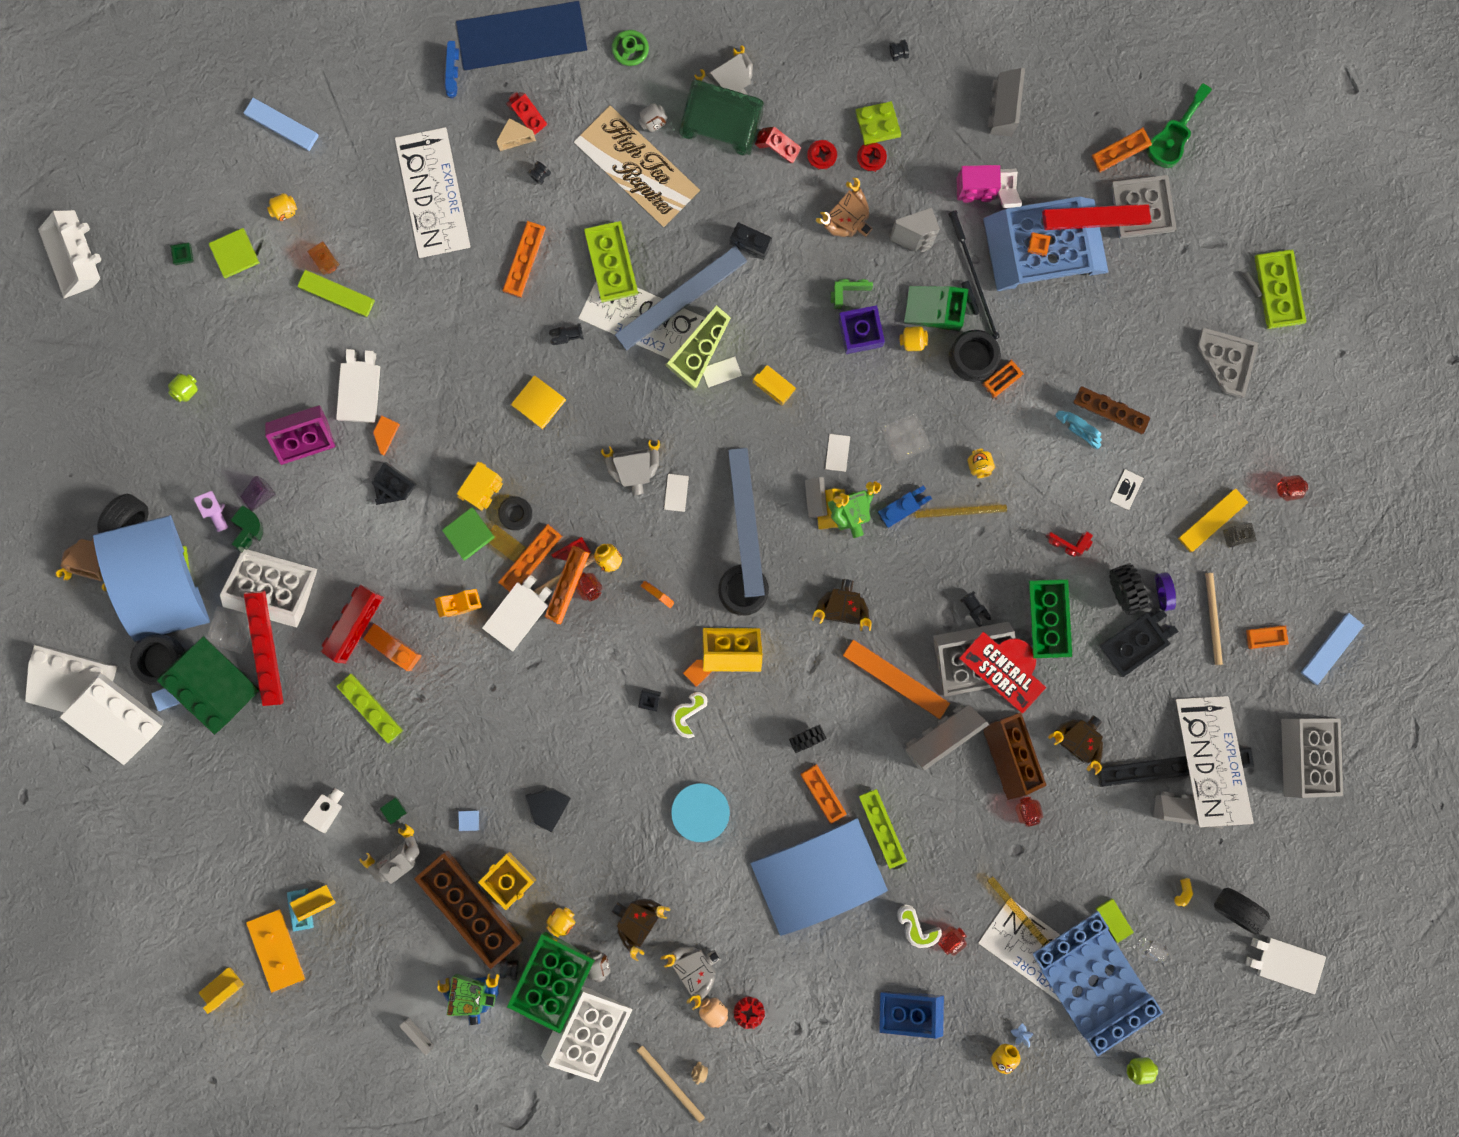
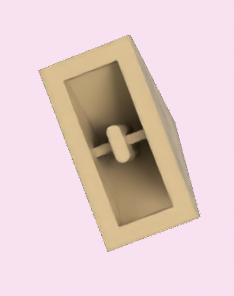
[497,118,536,151]

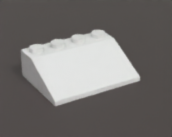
[220,549,317,628]
[25,645,118,712]
[60,673,164,765]
[541,986,632,1082]

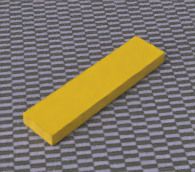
[1178,488,1249,553]

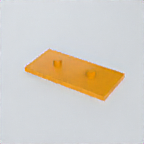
[246,909,305,993]

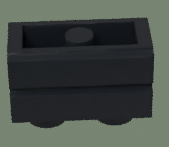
[730,222,772,260]

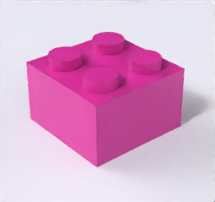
[957,165,1001,203]

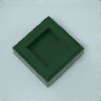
[170,242,194,265]
[380,797,408,825]

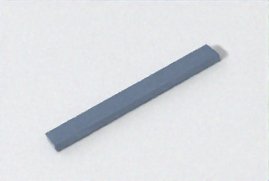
[615,246,747,351]
[728,448,764,597]

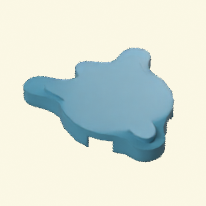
[1055,411,1102,449]

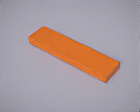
[502,221,546,298]
[498,524,563,592]
[544,546,589,624]

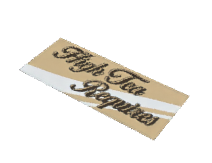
[574,106,700,227]

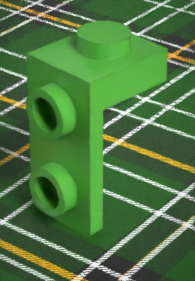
[830,279,873,309]

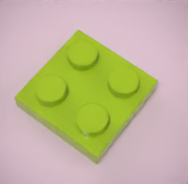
[855,101,901,145]

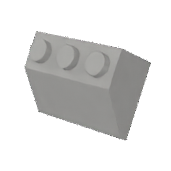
[988,68,1025,137]
[889,208,940,252]
[1153,792,1223,829]

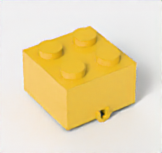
[457,462,503,511]
[478,852,536,910]

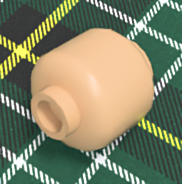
[699,998,728,1028]

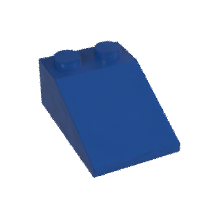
[879,992,944,1039]

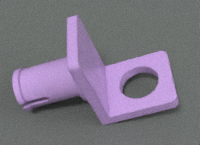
[194,491,229,532]

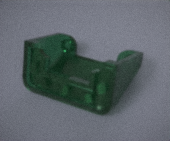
[679,80,764,156]

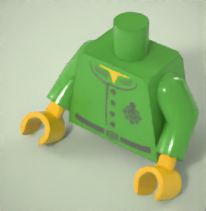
[827,481,881,538]

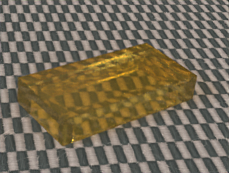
[489,524,526,563]

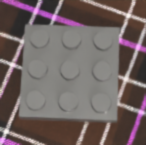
[1111,175,1177,239]

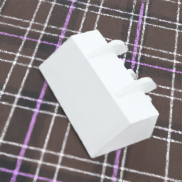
[38,210,101,298]

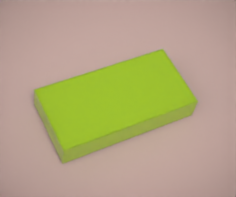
[1095,898,1134,943]

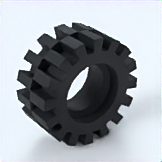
[789,725,827,753]

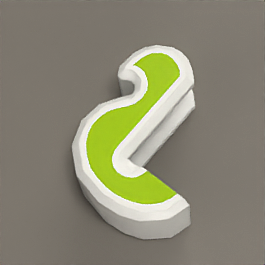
[671,692,707,738]
[897,905,942,948]

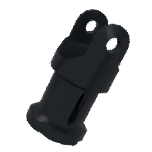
[549,323,584,345]
[960,591,991,627]

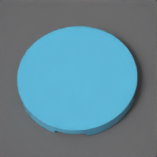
[671,783,730,842]

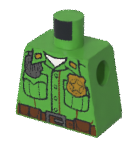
[447,974,496,1016]

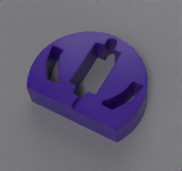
[1154,572,1176,611]

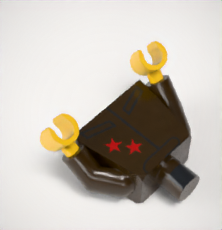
[811,579,872,631]
[1048,715,1103,775]
[611,899,670,961]

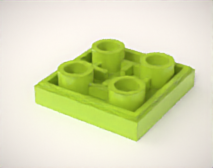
[209,228,260,279]

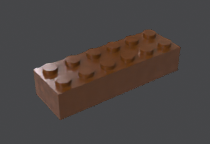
[414,851,523,970]

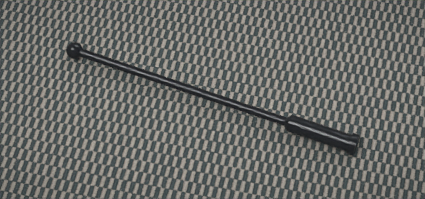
[948,210,1000,339]

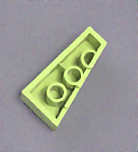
[665,305,731,390]

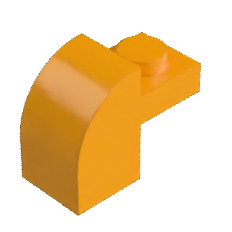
[434,589,482,618]

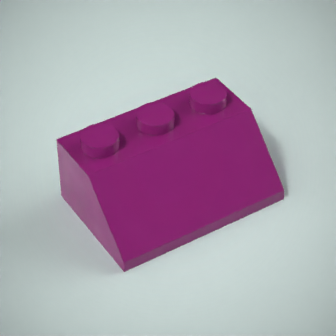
[265,405,335,465]

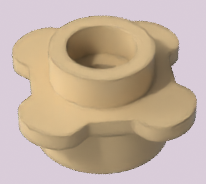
[691,1062,708,1085]

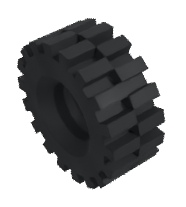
[1109,563,1149,615]

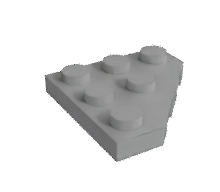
[1197,328,1259,398]

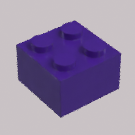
[838,305,885,354]

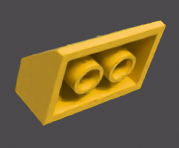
[703,628,763,672]

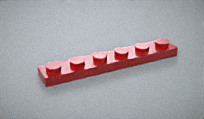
[244,591,284,706]

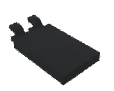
[1100,610,1179,677]

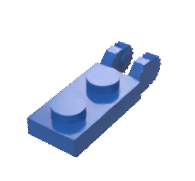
[445,41,459,99]
[877,485,932,528]

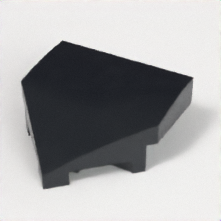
[372,462,417,505]
[525,787,571,832]

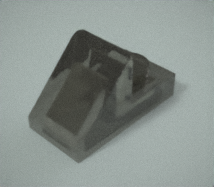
[1223,523,1257,548]

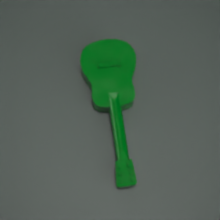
[1146,83,1212,168]

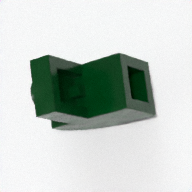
[231,505,263,553]

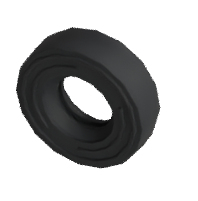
[498,496,533,531]

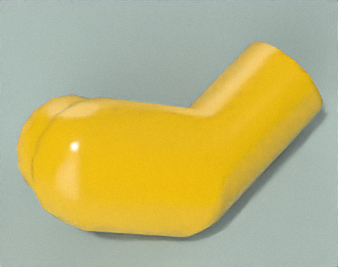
[1174,878,1193,907]

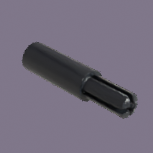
[961,281,980,315]

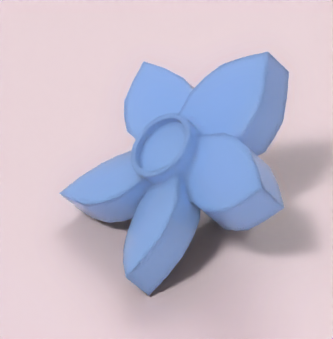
[1011,1023,1033,1048]

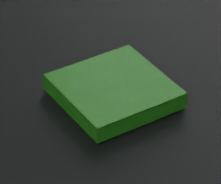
[442,507,495,560]

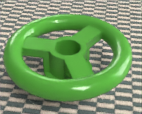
[612,30,649,66]

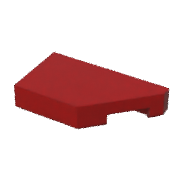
[551,537,592,561]

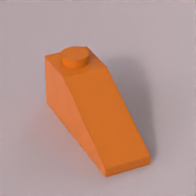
[363,623,422,671]

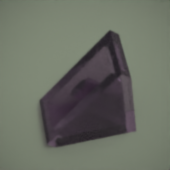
[240,476,276,511]

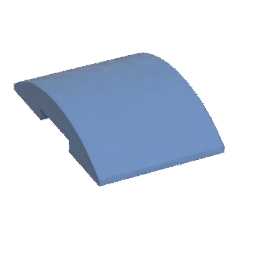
[93,515,210,642]
[751,818,888,936]

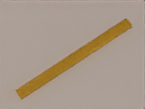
[915,504,1007,518]
[987,876,1049,946]

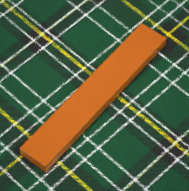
[843,640,950,719]

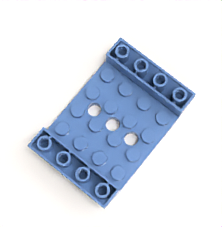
[983,197,1108,291]
[1032,911,1163,1057]

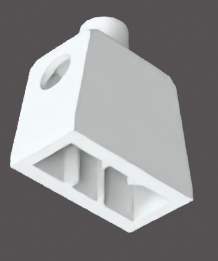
[303,787,344,833]

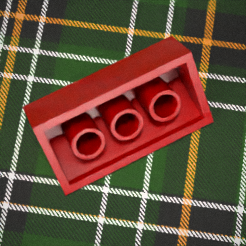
[321,585,384,664]

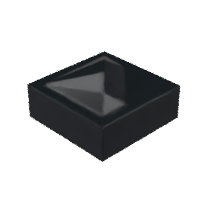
[638,688,661,712]

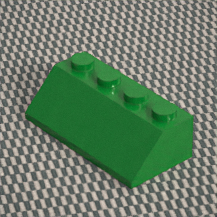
[1029,579,1073,659]

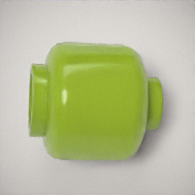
[168,374,198,402]
[1127,1057,1158,1085]

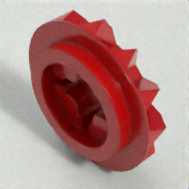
[807,140,837,170]
[857,143,887,172]
[734,997,765,1029]

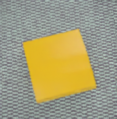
[511,375,566,429]

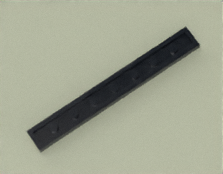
[1098,747,1254,787]

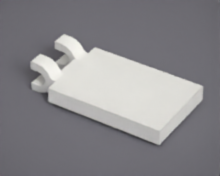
[336,349,380,423]
[482,575,552,651]
[1245,937,1326,994]

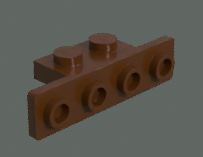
[1073,386,1151,435]

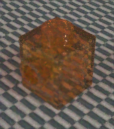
[307,241,340,275]

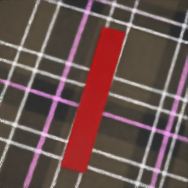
[1042,204,1152,230]

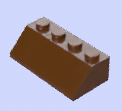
[983,712,1047,800]

